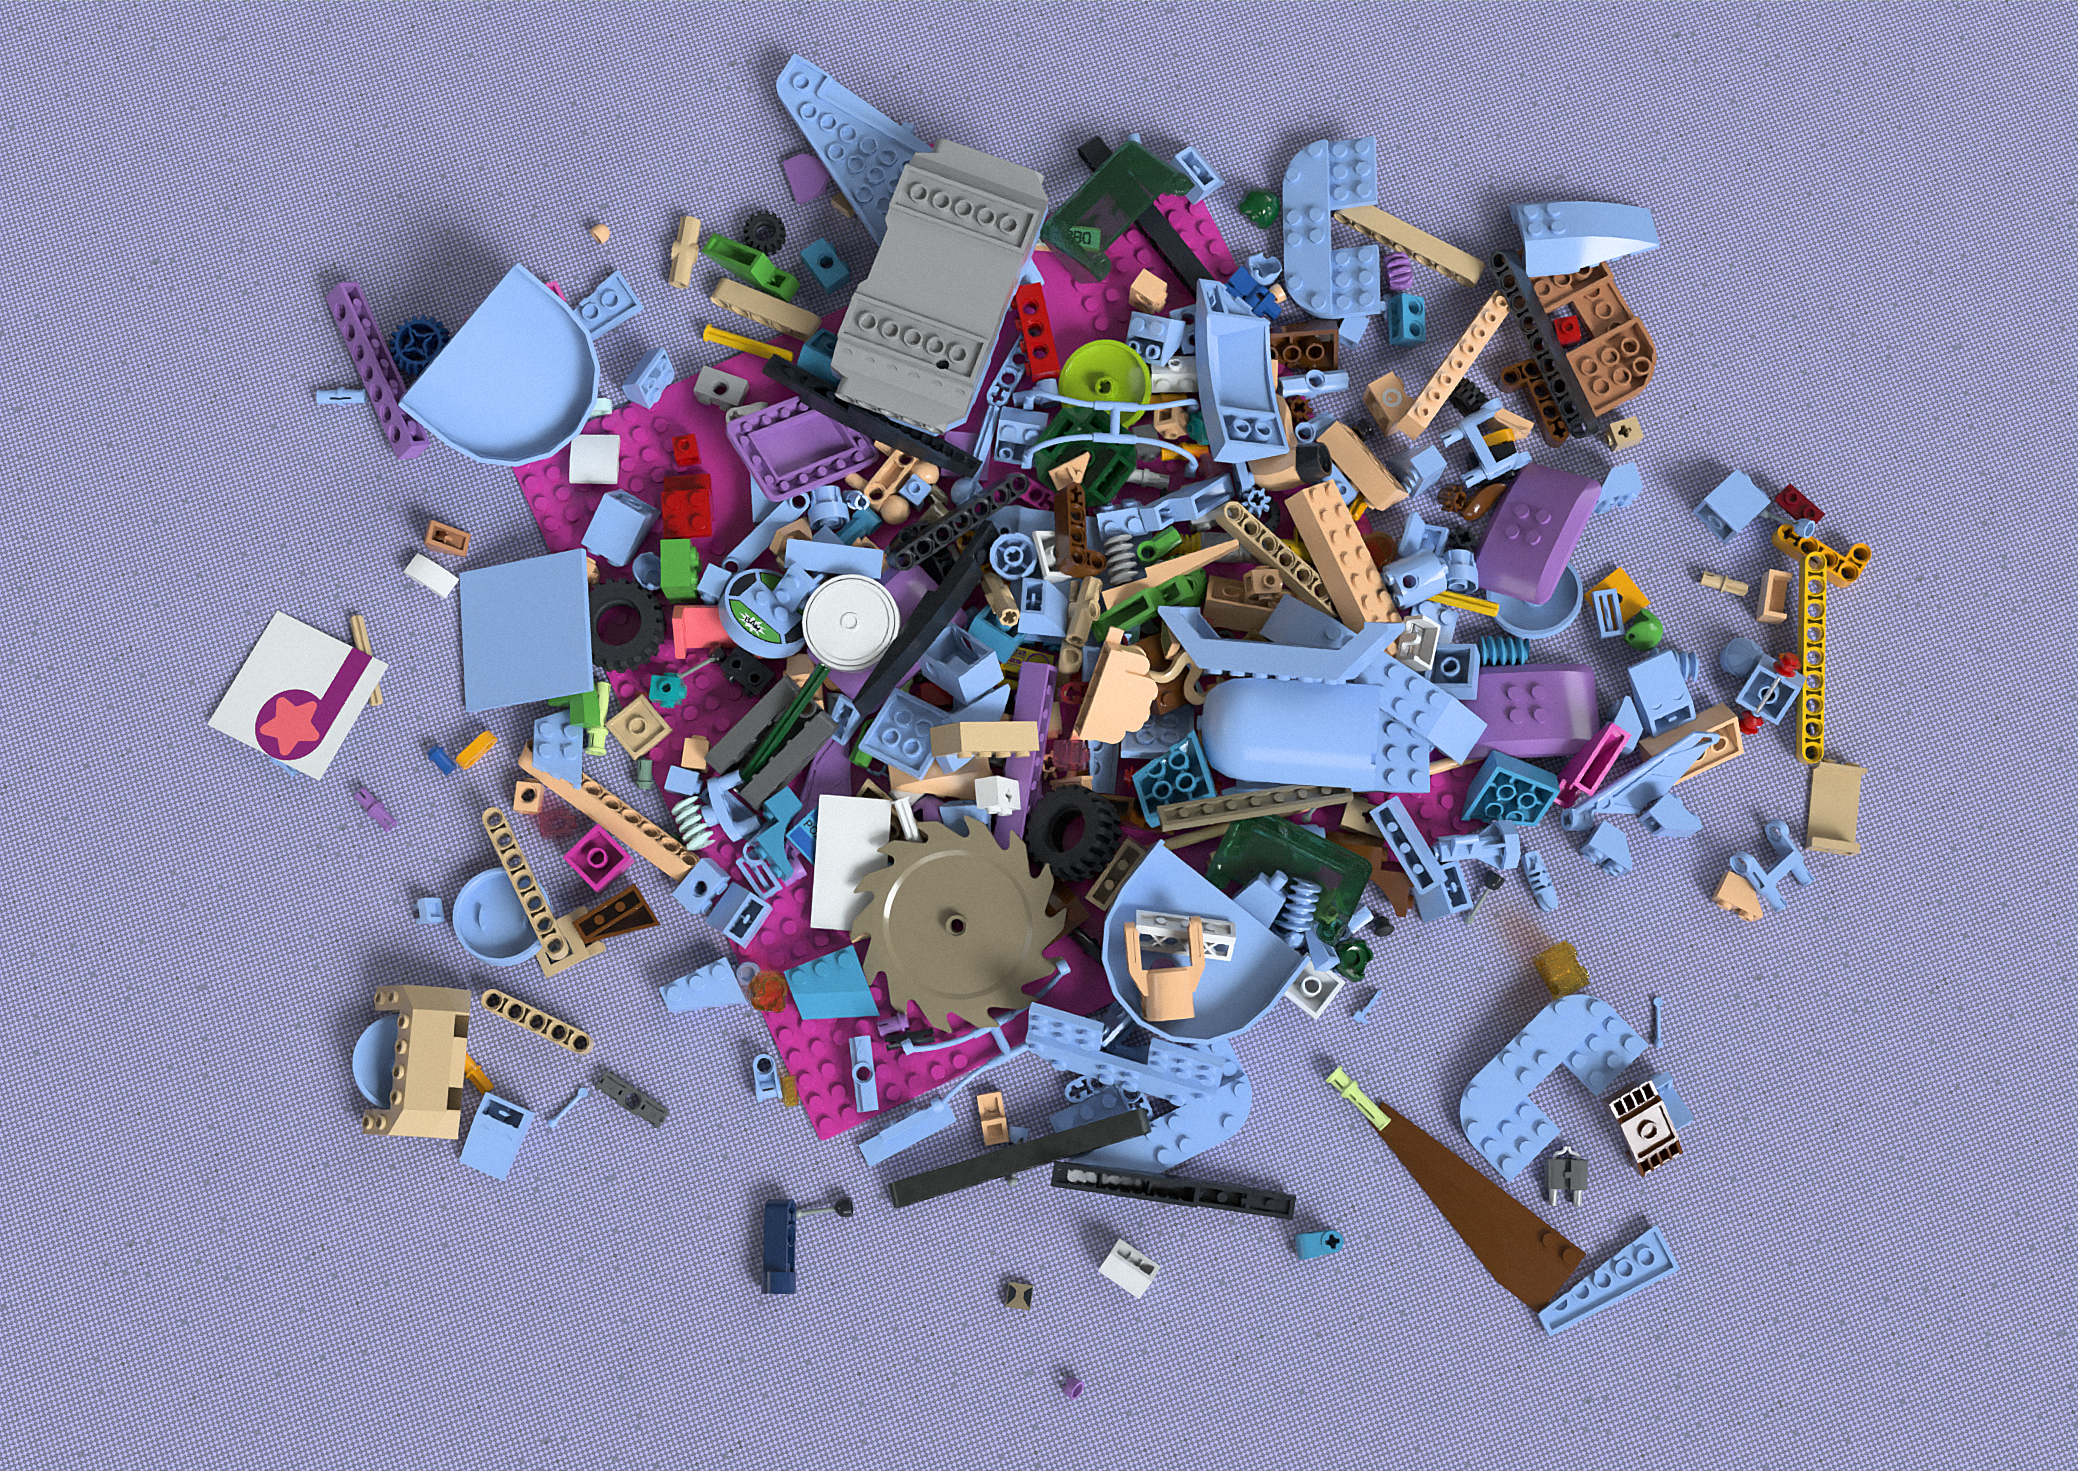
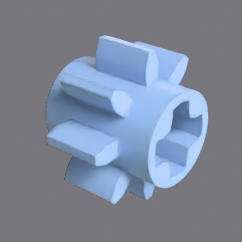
[1242,487,1271,518]

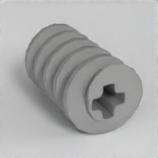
[1103,534,1139,587]

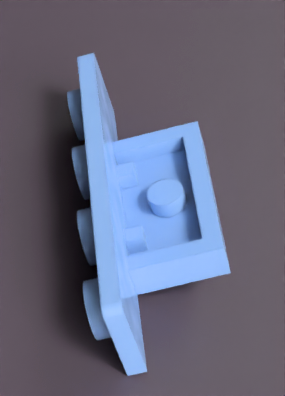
[858,1102,956,1167]

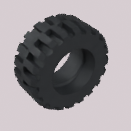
[588,578,666,673]
[1026,784,1122,882]

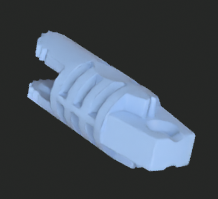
[1521,850,1559,912]

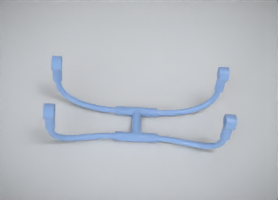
[1021,390,1199,478]
[900,959,1097,1114]

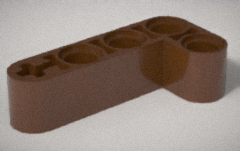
[1496,358,1570,448]
[1054,482,1107,580]

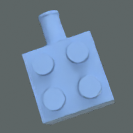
[1405,644,1480,700]

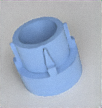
[808,486,850,531]
[1442,549,1478,595]

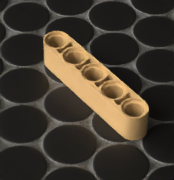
[710,278,822,342]
[481,989,594,1055]

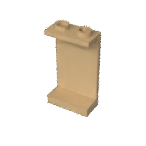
[1805,759,1868,856]

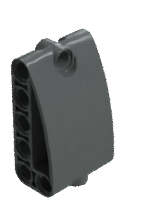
[704,675,840,812]

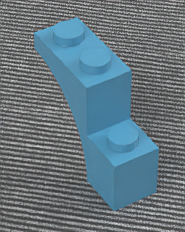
[754,786,802,882]

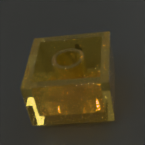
[1531,940,1590,1000]

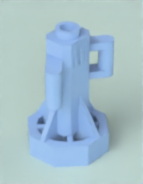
[1430,820,1521,869]

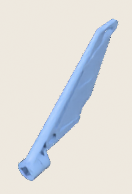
[1561,731,1720,832]

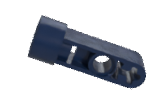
[761,1199,796,1294]

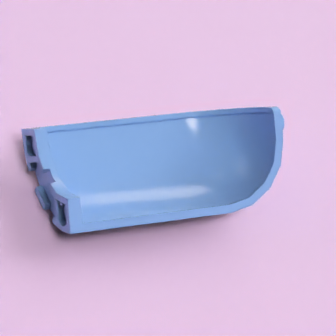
[1197,678,1381,789]

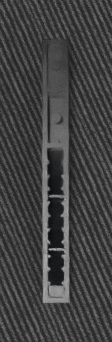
[762,353,983,479]
[852,519,1000,718]
[1050,1161,1296,1220]

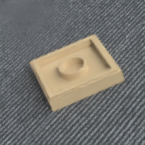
[605,694,673,761]

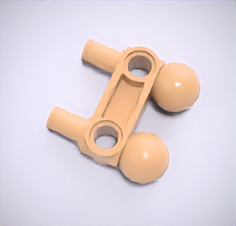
[845,441,939,525]

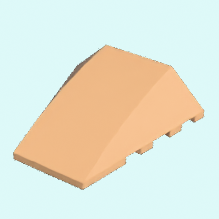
[888,755,990,800]

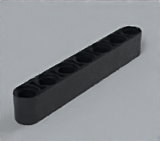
[887,473,1030,571]

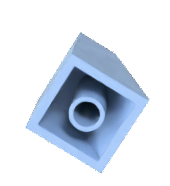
[1692,469,1771,545]
[581,489,661,567]

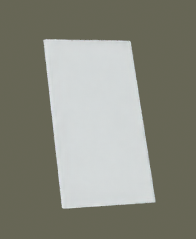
[811,794,891,931]

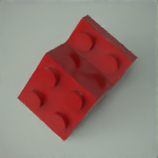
[661,473,714,540]

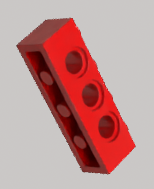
[1011,282,1060,382]

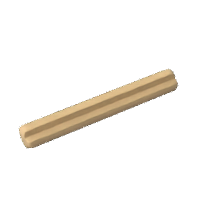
[350,615,383,706]

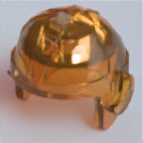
[1361,531,1397,572]
[747,970,789,1013]

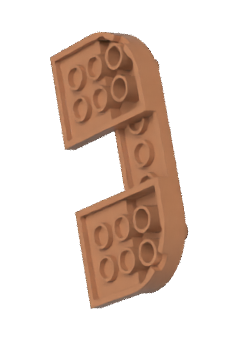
[1502,248,1657,418]

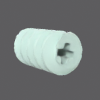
[671,796,716,851]

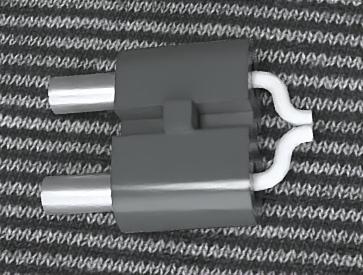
[1544,1146,1588,1207]

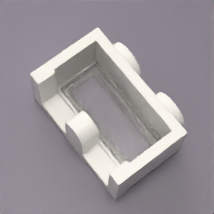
[1395,615,1441,671]

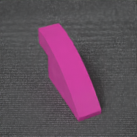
[1553,722,1631,809]

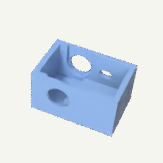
[918,621,1004,706]

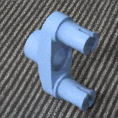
[701,770,762,842]

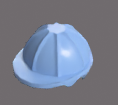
[1719,637,1764,678]

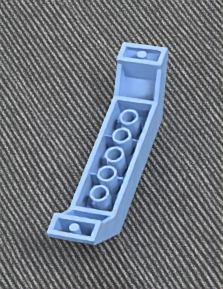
[1259,593,1487,765]
[1158,606,1406,685]

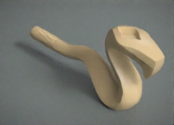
[1054,580,1083,702]
[1148,649,1226,705]

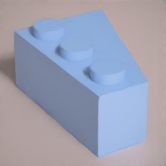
[1387,445,1447,498]
[659,957,749,1013]

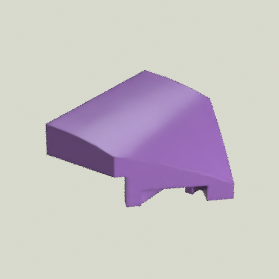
[783,153,831,205]

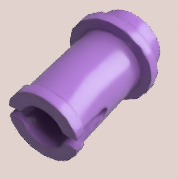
[877,1012,910,1037]

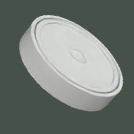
[802,574,901,673]

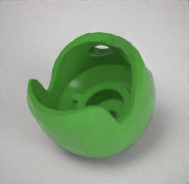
[1623,608,1663,652]

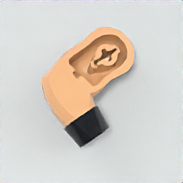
[1247,393,1332,491]

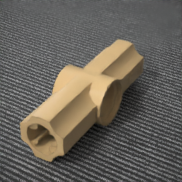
[669,216,701,289]
[981,572,1021,627]
[1065,576,1103,647]

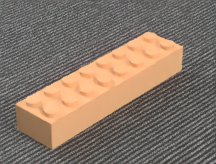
[1284,479,1414,658]

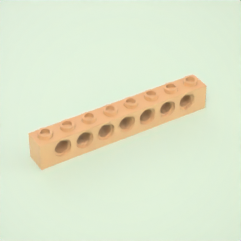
[1396,290,1510,441]

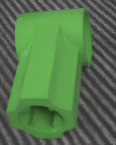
[1137,525,1183,567]
[848,719,875,769]

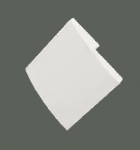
[569,435,620,484]

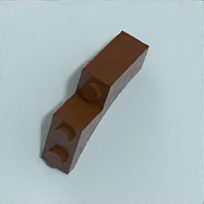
[1323,831,1415,918]

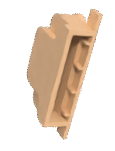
[1069,626,1158,745]

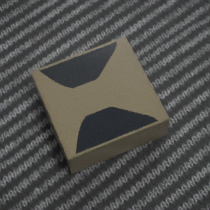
[1005,1282,1034,1311]

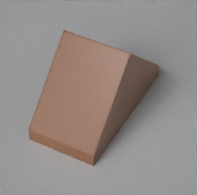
[424,519,471,557]

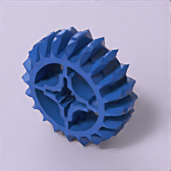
[389,314,451,377]

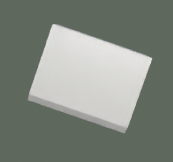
[1032,531,1076,584]
[1284,952,1346,1020]

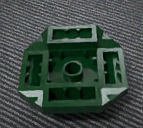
[1033,406,1137,508]

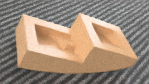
[977,1090,1009,1146]

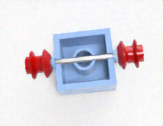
[1735,652,1806,735]

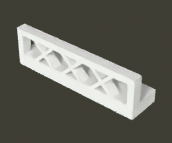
[1135,910,1236,961]

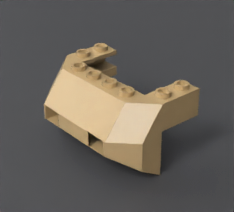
[362,985,471,1140]

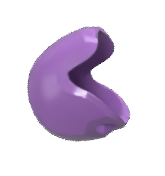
[911,796,944,825]

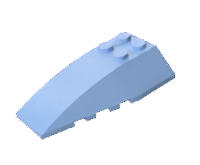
[1509,200,1660,277]

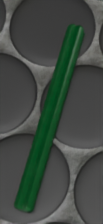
[740,662,831,783]

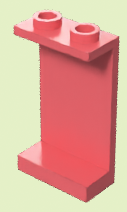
[672,605,762,659]

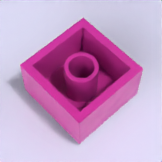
[563,824,635,895]

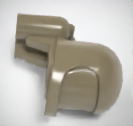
[918,484,949,534]

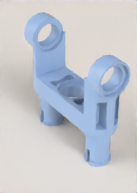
[1439,398,1532,488]
[1729,819,1815,913]

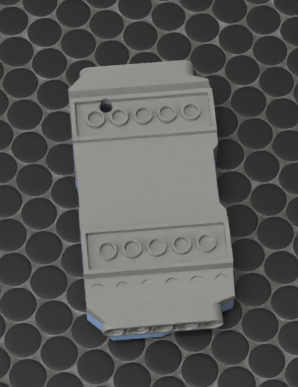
[830,138,1048,436]

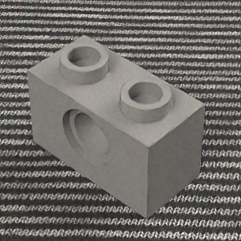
[693,365,750,412]

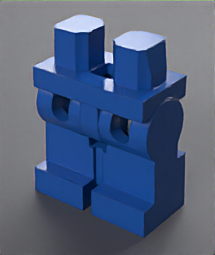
[1224,266,1282,321]

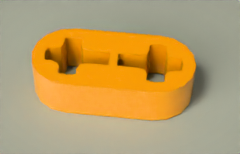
[1472,428,1516,452]
[455,730,498,770]

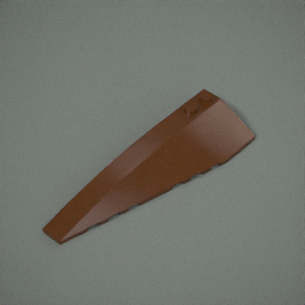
[1368,1102,1586,1313]

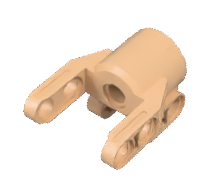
[1124,916,1205,1021]

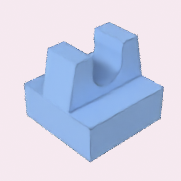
[414,898,445,924]

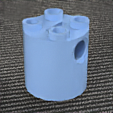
[1380,547,1448,610]

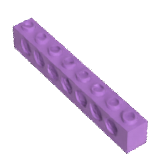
[326,282,431,460]

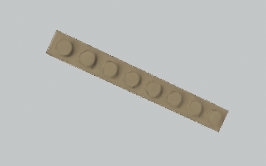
[1156,784,1353,832]

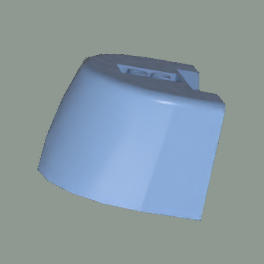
[398,260,600,467]
[1101,839,1311,1045]

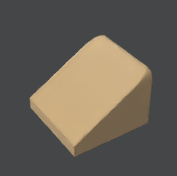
[831,191,855,219]

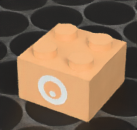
[1362,371,1414,438]

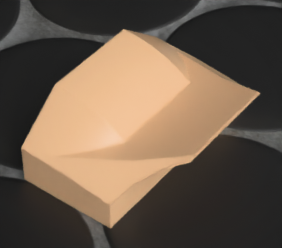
[1486,408,1534,440]

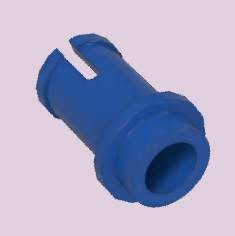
[427,745,457,776]

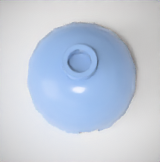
[990,533,1037,582]

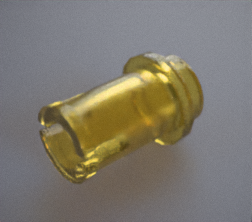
[780,1076,801,1107]

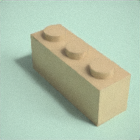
[1085,835,1148,911]

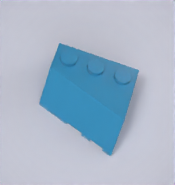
[1132,730,1218,828]
[1460,750,1560,827]
[784,945,880,1020]

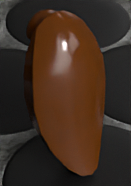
[1459,482,1506,521]

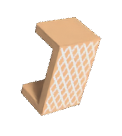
[1756,569,1793,625]

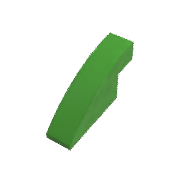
[701,233,801,303]
[1091,575,1195,643]
[548,680,601,728]

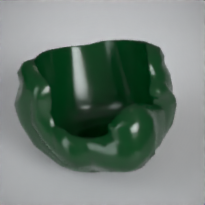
[1237,187,1280,230]
[1335,937,1374,982]

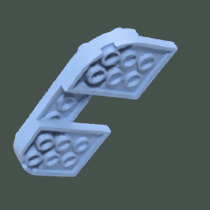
[1283,136,1381,319]
[1459,994,1649,1183]
[1025,1002,1226,1106]
[1049,1039,1252,1173]

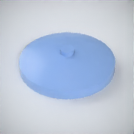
[1486,562,1583,639]
[352,1014,400,1110]

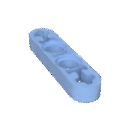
[987,329,1040,409]

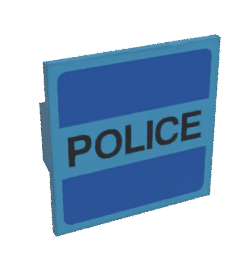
[785,804,819,867]

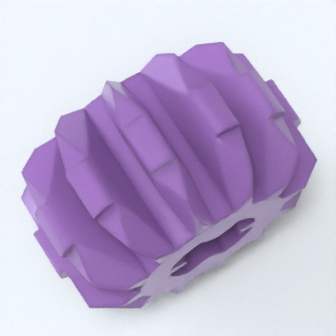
[1382,251,1413,292]

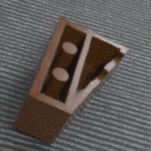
[572,883,661,944]

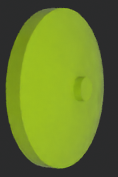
[1058,340,1152,428]

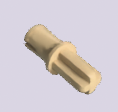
[1699,570,1749,596]

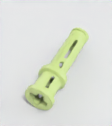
[585,682,611,756]
[1325,1065,1391,1131]

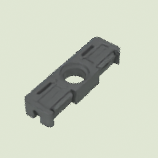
[595,1071,670,1129]

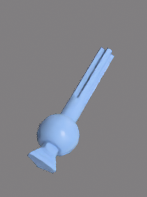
[951,405,1001,523]

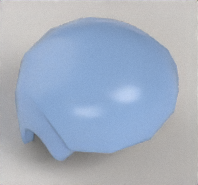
[1244,252,1282,286]
[632,552,661,591]

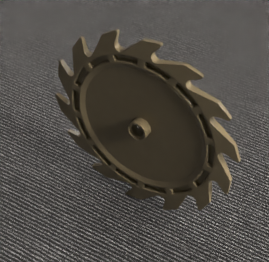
[850,815,1067,1033]

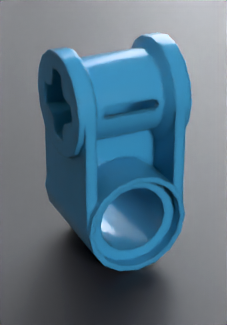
[1294,1230,1344,1260]

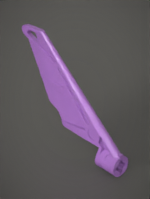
[783,738,852,887]

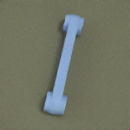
[721,492,810,577]

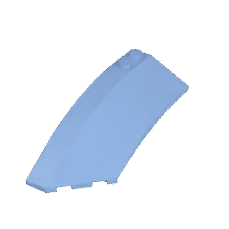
[1195,279,1290,463]

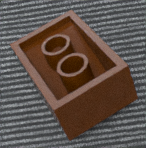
[1128,631,1197,715]

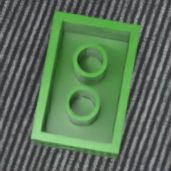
[660,539,702,604]

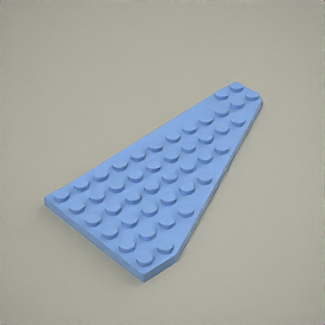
[776,53,933,248]

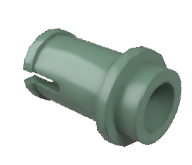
[634,759,654,789]

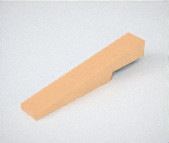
[1102,539,1240,610]

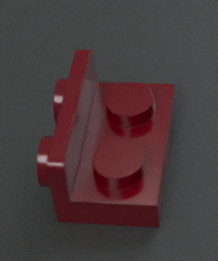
[1774,483,1825,525]

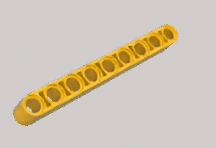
[1796,552,1827,765]

